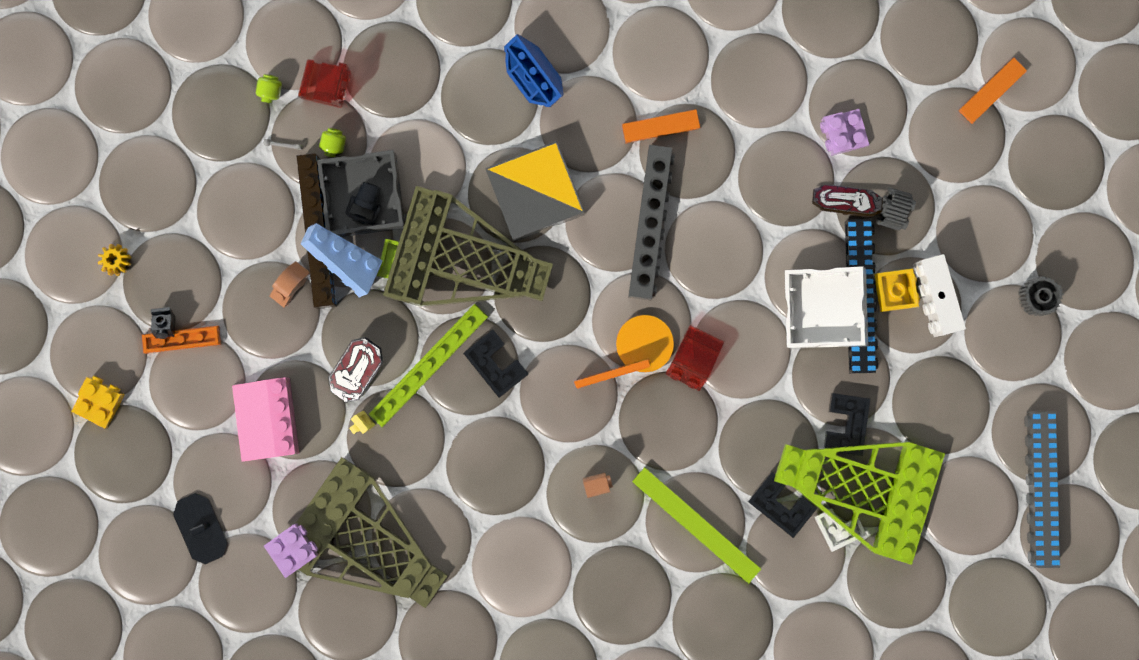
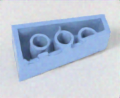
[301,223,383,297]

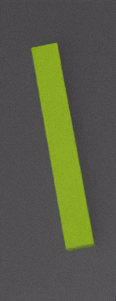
[369,304,488,427]
[632,467,761,584]

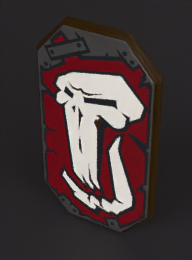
[812,184,883,217]

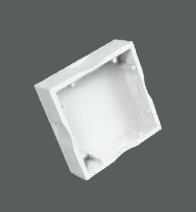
[785,267,868,348]

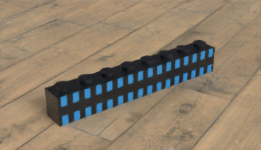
[845,219,879,374]

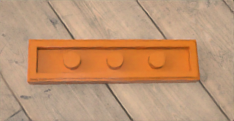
[958,58,1027,124]
[622,109,700,144]
[142,326,221,354]
[574,358,651,389]

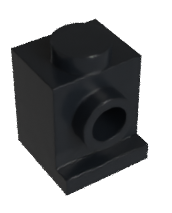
[151,307,175,339]

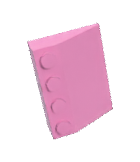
[232,377,299,461]

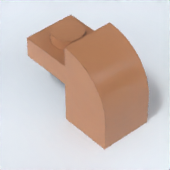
[270,261,310,308]

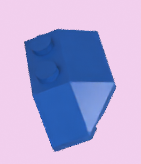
[504,34,564,107]

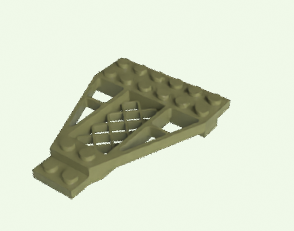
[383,186,553,307]
[296,457,448,608]

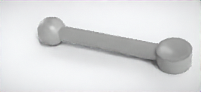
[263,139,303,150]

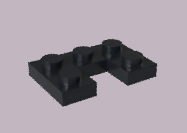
[463,330,529,398]
[824,393,870,456]
[747,472,817,538]

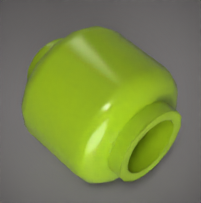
[256,74,282,103]
[319,128,346,157]

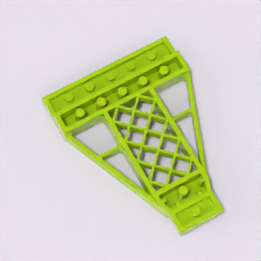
[774,441,945,565]

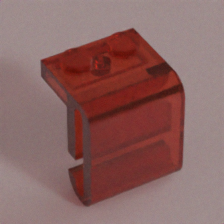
[298,59,351,108]
[666,325,724,391]

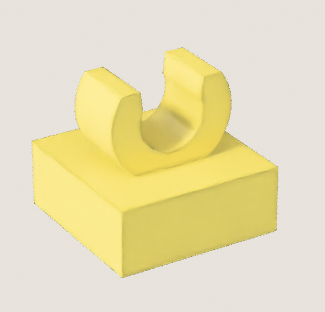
[349,410,375,434]

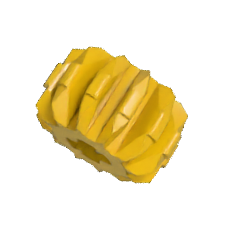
[97,244,132,276]

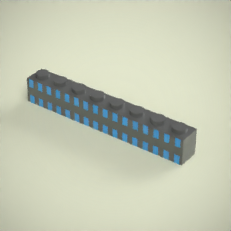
[1024,412,1060,568]

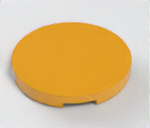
[616,315,674,373]

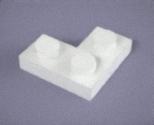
[814,508,867,552]

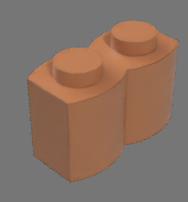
[583,473,613,498]

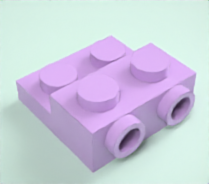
[820,109,869,156]
[264,523,319,578]

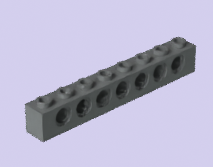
[628,145,675,301]

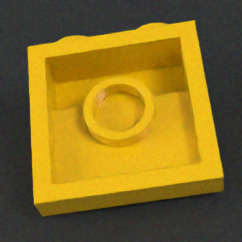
[874,269,920,312]
[71,375,125,429]

